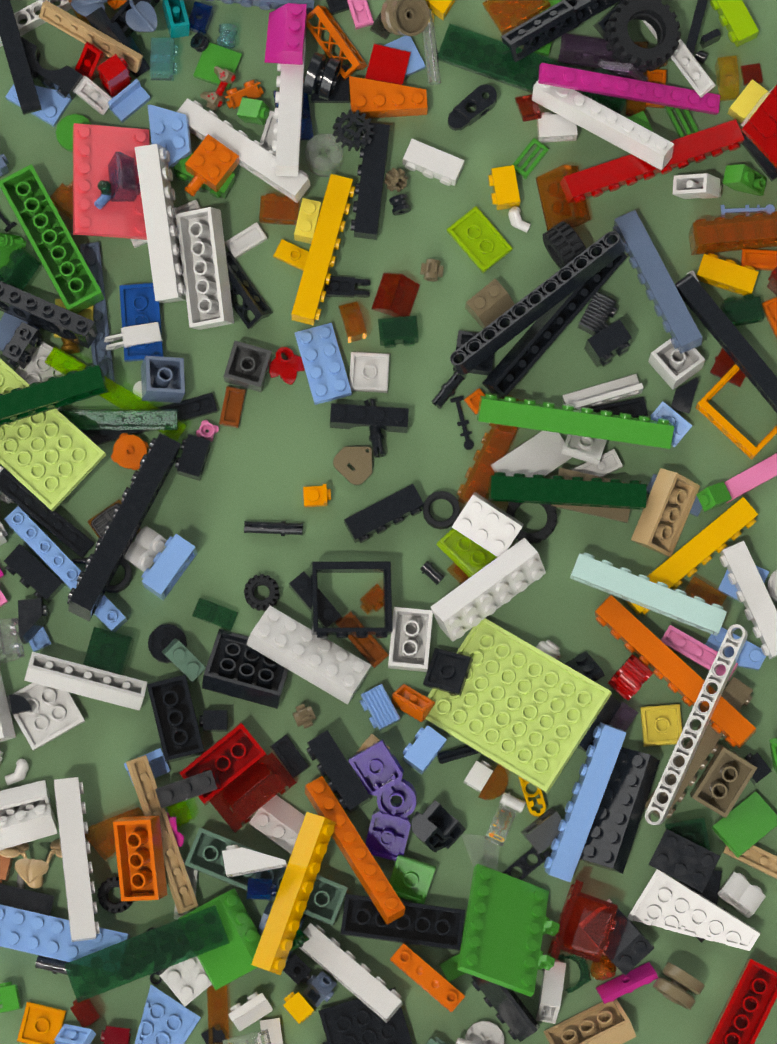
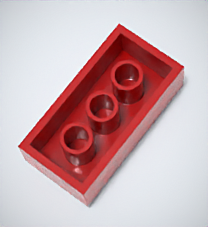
[179,723,267,806]

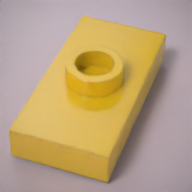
[273,239,309,271]

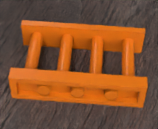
[390,943,465,1012]

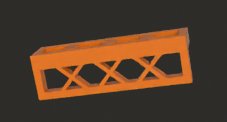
[306,5,368,79]

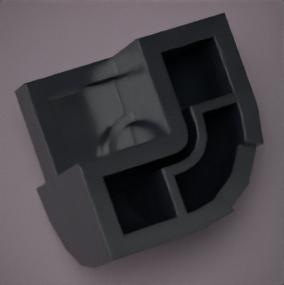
[411,800,466,853]

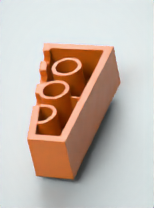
[349,76,428,119]

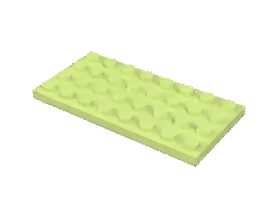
[0,359,106,512]

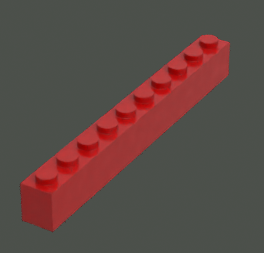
[560,119,745,204]

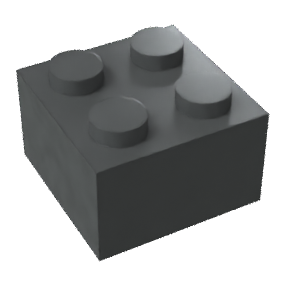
[223,340,272,392]

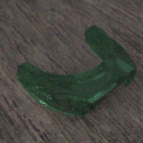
[557,954,592,993]

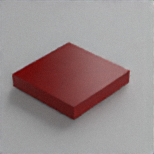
[365,44,411,85]

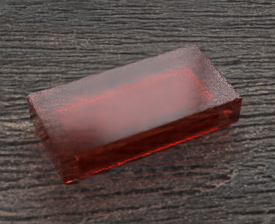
[515,94,542,122]

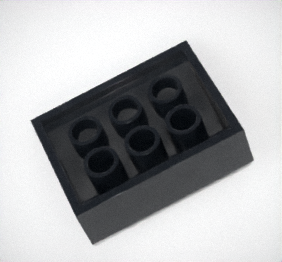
[202,629,289,709]
[471,976,540,1042]

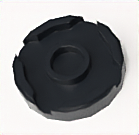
[148,624,187,664]

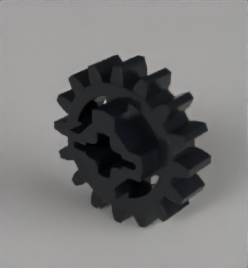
[333,110,374,152]

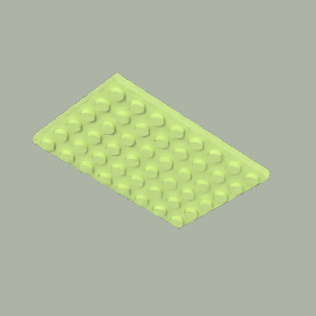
[425,618,612,794]

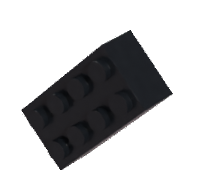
[147,675,205,763]
[306,730,370,813]

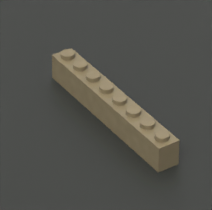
[644,677,753,819]

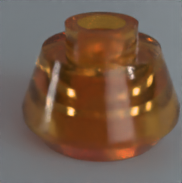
[590,954,616,981]

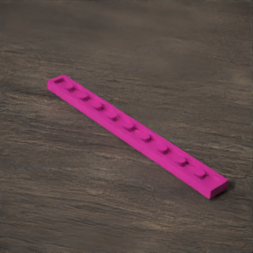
[538,63,720,115]

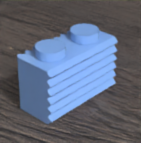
[359,684,400,731]

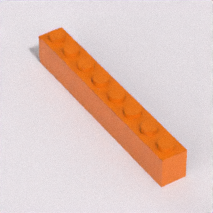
[305,776,405,925]

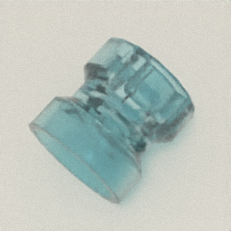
[217,24,238,48]

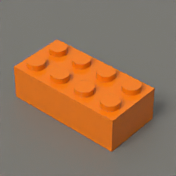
[113,815,167,901]

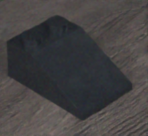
[583,902,654,976]

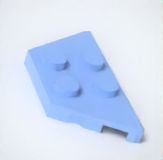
[147,104,192,167]

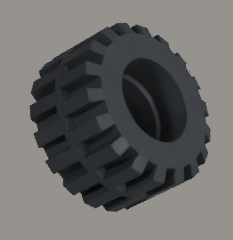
[542,221,586,269]

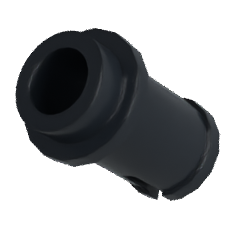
[420,561,445,585]

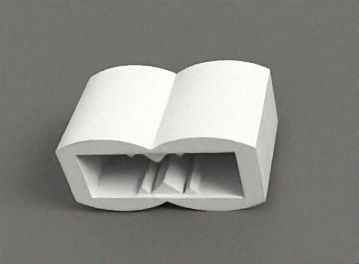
[124,526,167,572]
[717,872,766,918]

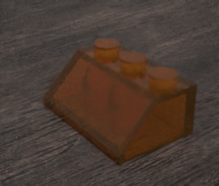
[536,164,590,231]

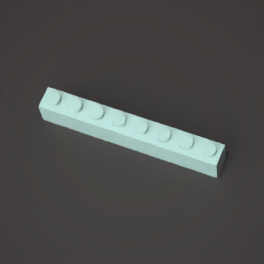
[570,553,727,636]

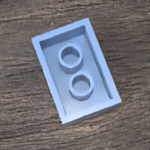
[141,534,198,601]

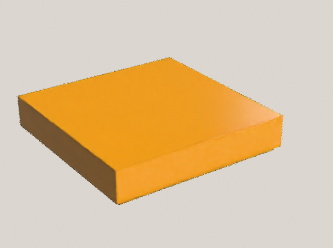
[17,1002,66,1044]

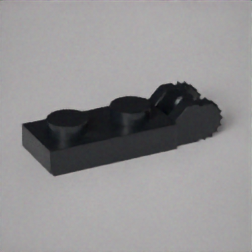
[324,276,370,298]

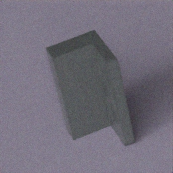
[521,808,562,854]

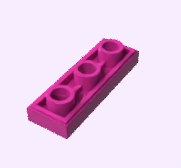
[596,962,658,1004]

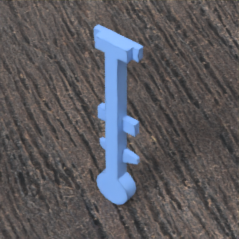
[720,204,775,218]

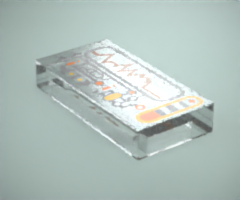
[484,804,517,847]

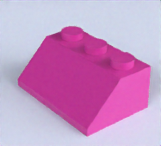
[265,3,307,65]

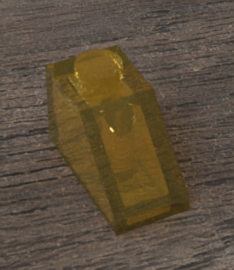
[715,56,739,101]

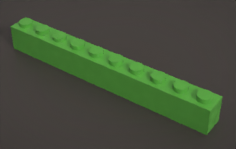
[477,393,674,449]

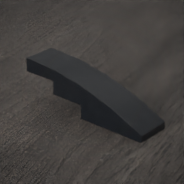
[86,7,150,77]

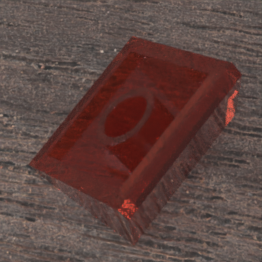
[371,273,420,321]

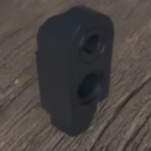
[448,84,497,131]

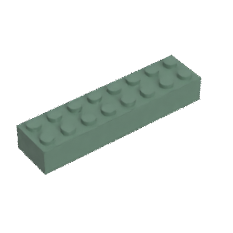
[184,828,348,926]

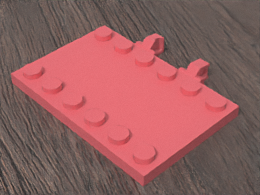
[73,123,150,240]

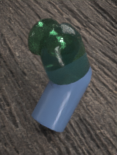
[94,180,112,209]

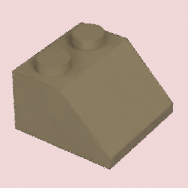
[465,279,515,329]

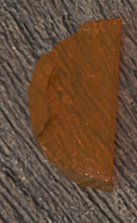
[478,764,508,800]

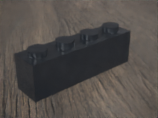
[344,484,424,543]

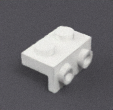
[228,992,273,1031]

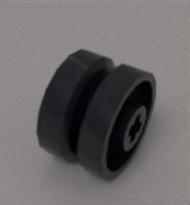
[303,52,341,100]

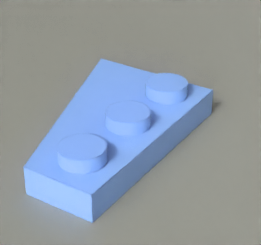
[5,84,72,127]
[705,627,766,670]

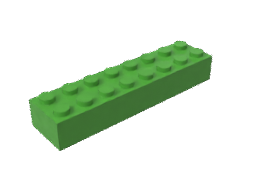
[0,164,105,314]

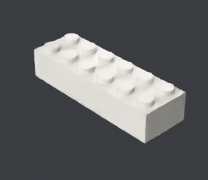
[176,207,234,330]
[430,538,546,642]
[246,605,371,705]

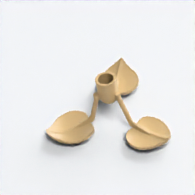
[0,838,62,888]

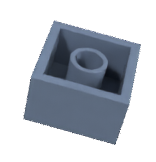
[141,356,185,403]

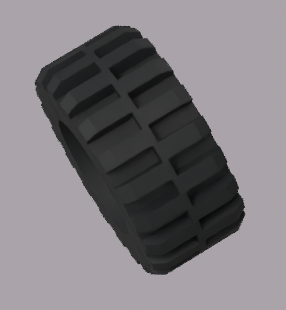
[604,0,681,73]

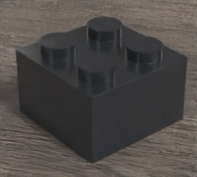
[584,319,632,367]

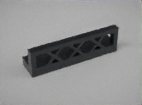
[501,0,579,63]
[226,251,273,329]

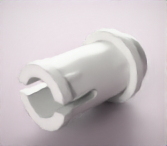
[499,792,526,813]

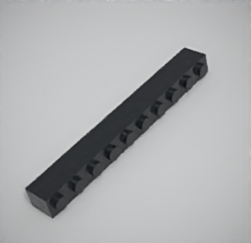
[482,252,628,399]

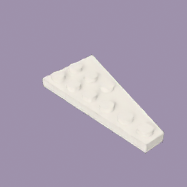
[627,869,761,951]

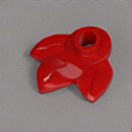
[269,347,305,385]

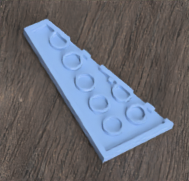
[135,984,201,1044]

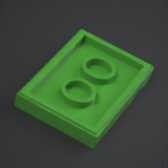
[712,791,777,858]

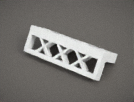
[562,374,644,410]

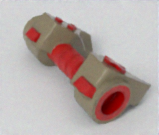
[200,66,236,111]

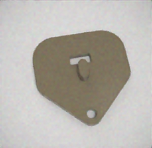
[333,446,372,485]

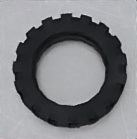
[506,502,557,544]

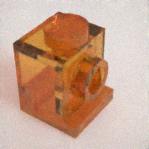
[360,584,384,615]

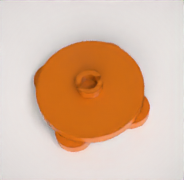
[111,433,149,470]

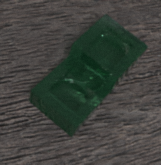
[192,598,238,631]

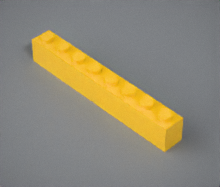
[291,174,356,326]
[625,497,759,616]
[251,812,336,975]

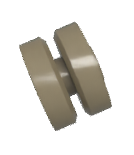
[381,0,430,36]
[653,962,705,1010]

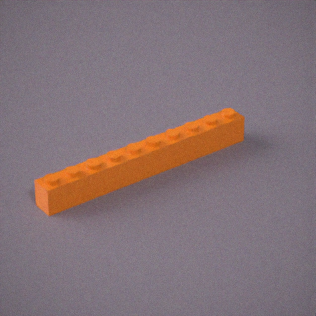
[595,595,756,749]

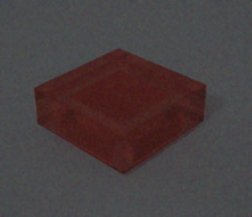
[740,63,763,86]

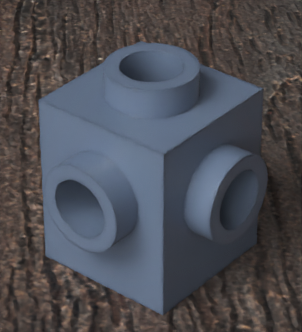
[302,971,337,1008]

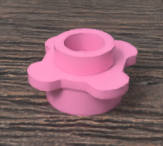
[196,420,219,442]

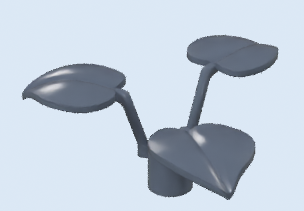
[71,0,157,32]

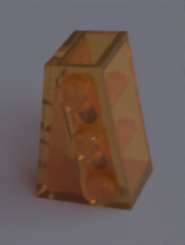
[85,807,144,862]

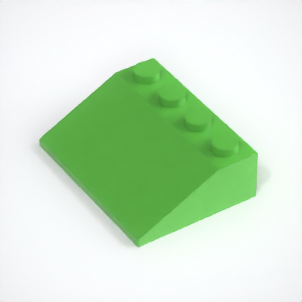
[177,888,261,991]

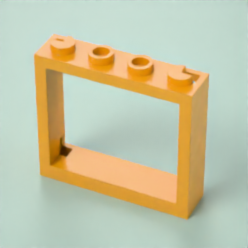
[695,364,777,460]

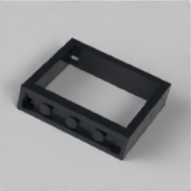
[310,561,393,638]

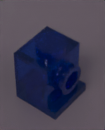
[189,1,214,34]

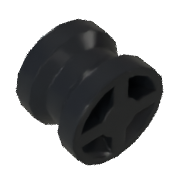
[389,194,411,215]

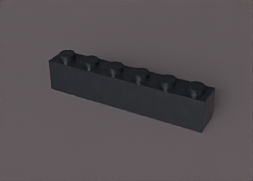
[351,123,390,240]

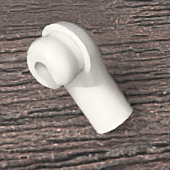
[4,759,29,785]

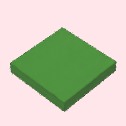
[193,42,242,90]
[389,854,436,904]

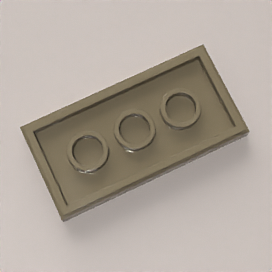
[551,468,630,523]

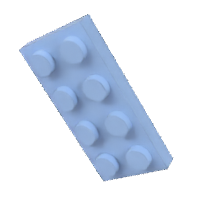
[294,323,352,405]

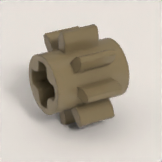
[384,168,409,192]
[420,259,444,282]
[292,703,316,729]

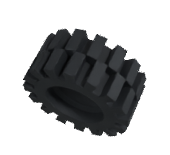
[244,574,280,611]
[97,877,133,913]

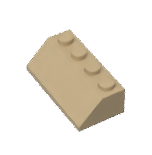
[631,468,700,557]
[543,998,636,1044]

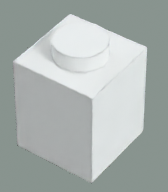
[463,760,493,793]

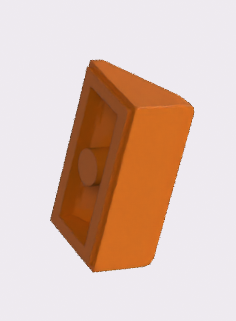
[391,684,435,722]

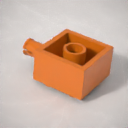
[184,134,240,196]

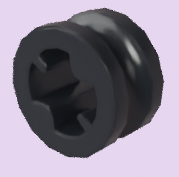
[190,33,209,52]

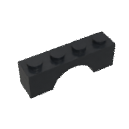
[21,37,83,100]
[330,403,409,433]

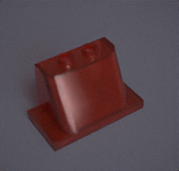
[210,752,297,833]
[547,880,618,963]

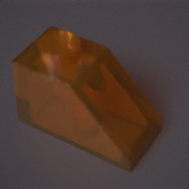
[338,301,367,343]

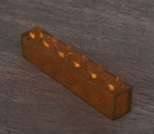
[457,395,524,505]

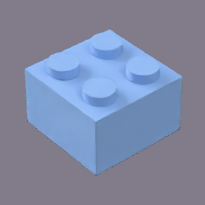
[403,725,447,775]

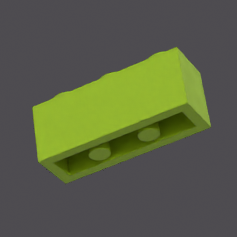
[710,0,759,47]

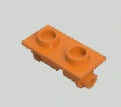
[223,79,264,109]

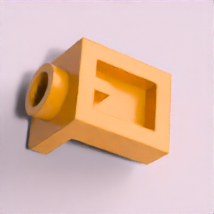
[303,484,331,507]

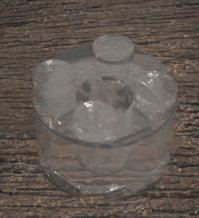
[305,134,344,177]

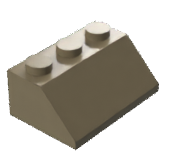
[690,744,757,818]

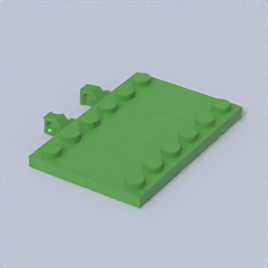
[457,864,560,997]

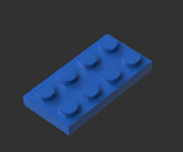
[119,283,163,362]

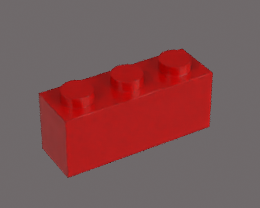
[97,54,132,98]

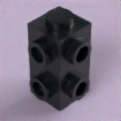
[2,322,44,369]

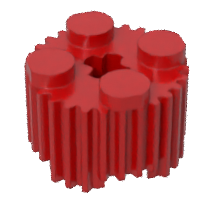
[608,654,653,701]

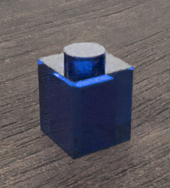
[247,878,276,901]

